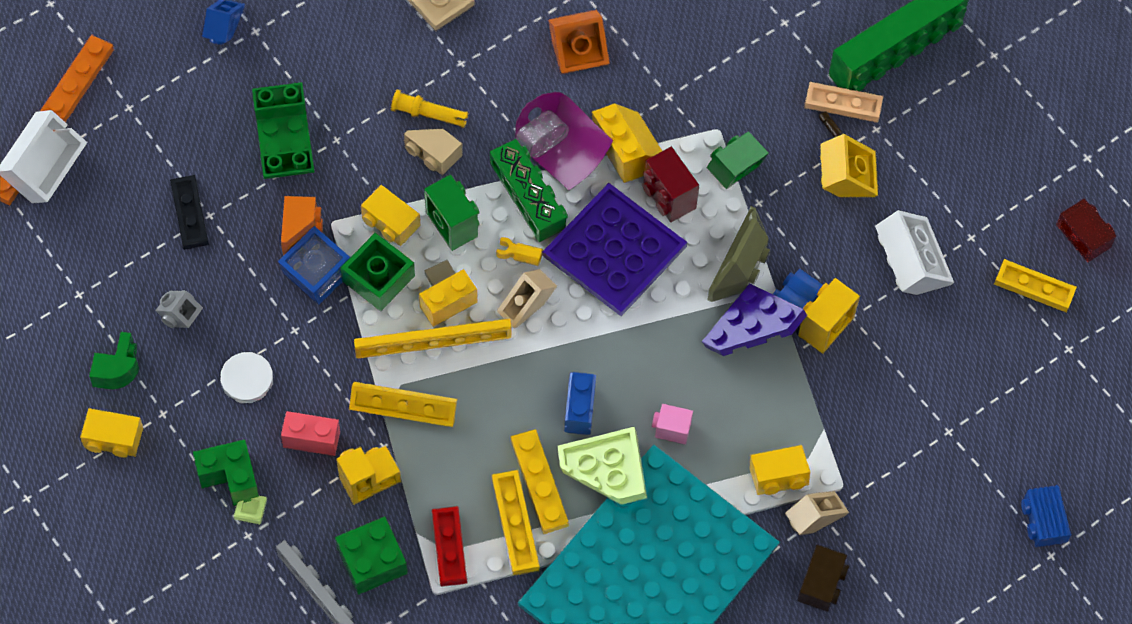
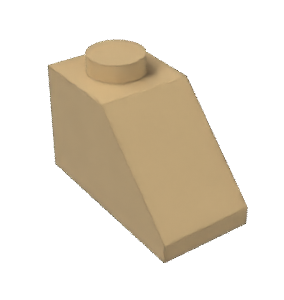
[497,269,557,328]
[786,491,849,535]

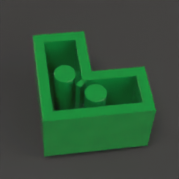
[193,439,259,506]

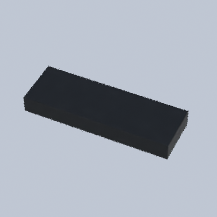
[170,175,209,250]

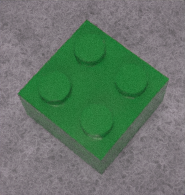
[424,174,480,251]
[341,233,415,311]
[335,516,408,595]

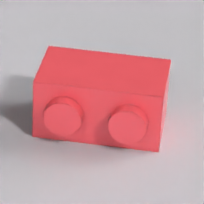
[281,411,340,456]

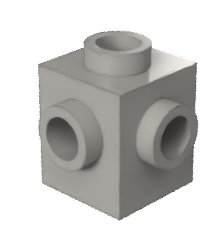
[155,290,203,328]

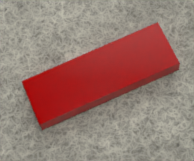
[432,506,467,587]

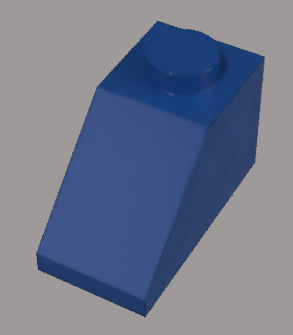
[202,0,245,44]

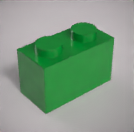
[706,131,768,189]

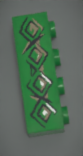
[490,139,568,242]

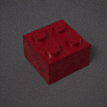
[642,146,699,223]

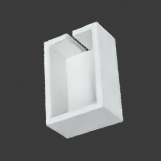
[0,110,87,203]

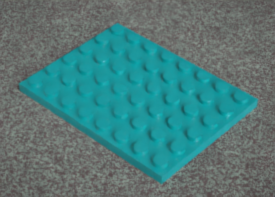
[518,444,780,624]

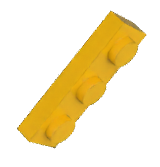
[994,259,1077,313]

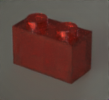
[1056,198,1116,262]

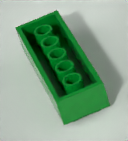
[828,0,969,92]

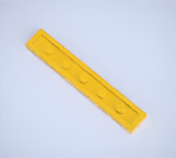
[354,319,512,359]

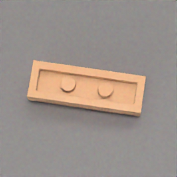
[804,82,883,122]

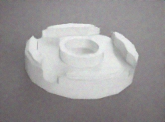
[221,352,273,403]

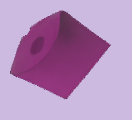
[515,92,613,191]

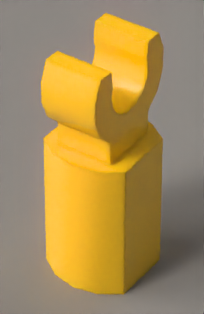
[496,237,543,266]

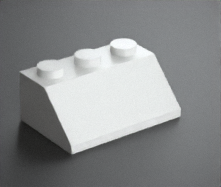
[875,210,954,295]

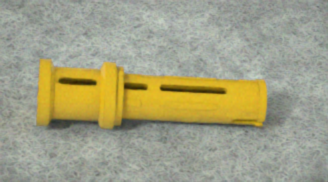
[391,89,468,128]

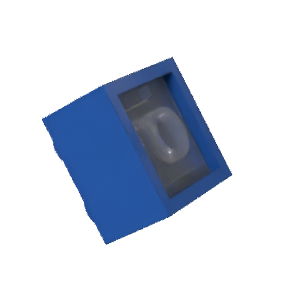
[278,226,350,305]

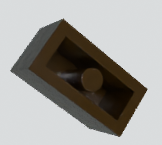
[797,544,849,612]

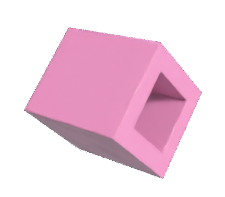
[652,404,693,445]

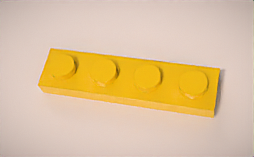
[349,382,457,427]
[511,429,569,534]
[492,470,540,576]

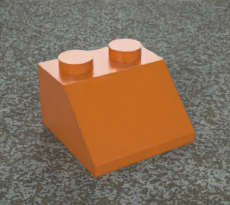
[549,10,610,74]
[281,196,323,256]

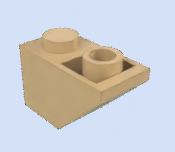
[404,129,462,175]

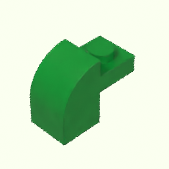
[89,332,139,389]

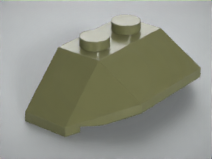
[707,206,770,302]

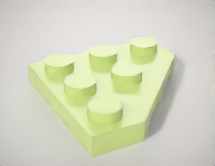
[558,427,647,504]

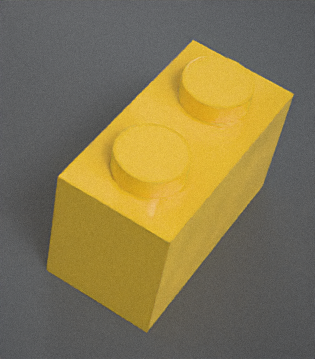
[361,185,421,247]
[419,269,478,327]
[80,408,143,457]
[749,445,810,495]

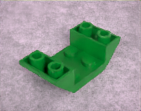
[252,82,315,179]

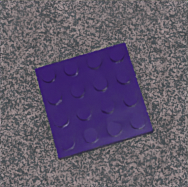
[542,183,687,317]

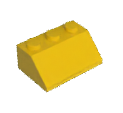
[592,104,662,183]

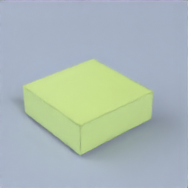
[234,496,267,524]

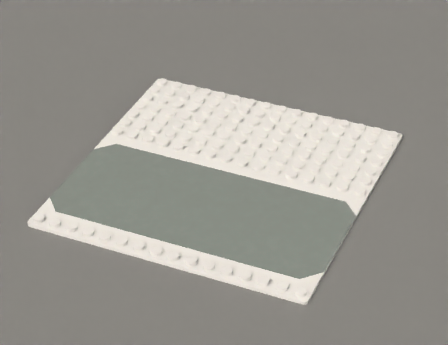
[331,129,843,595]

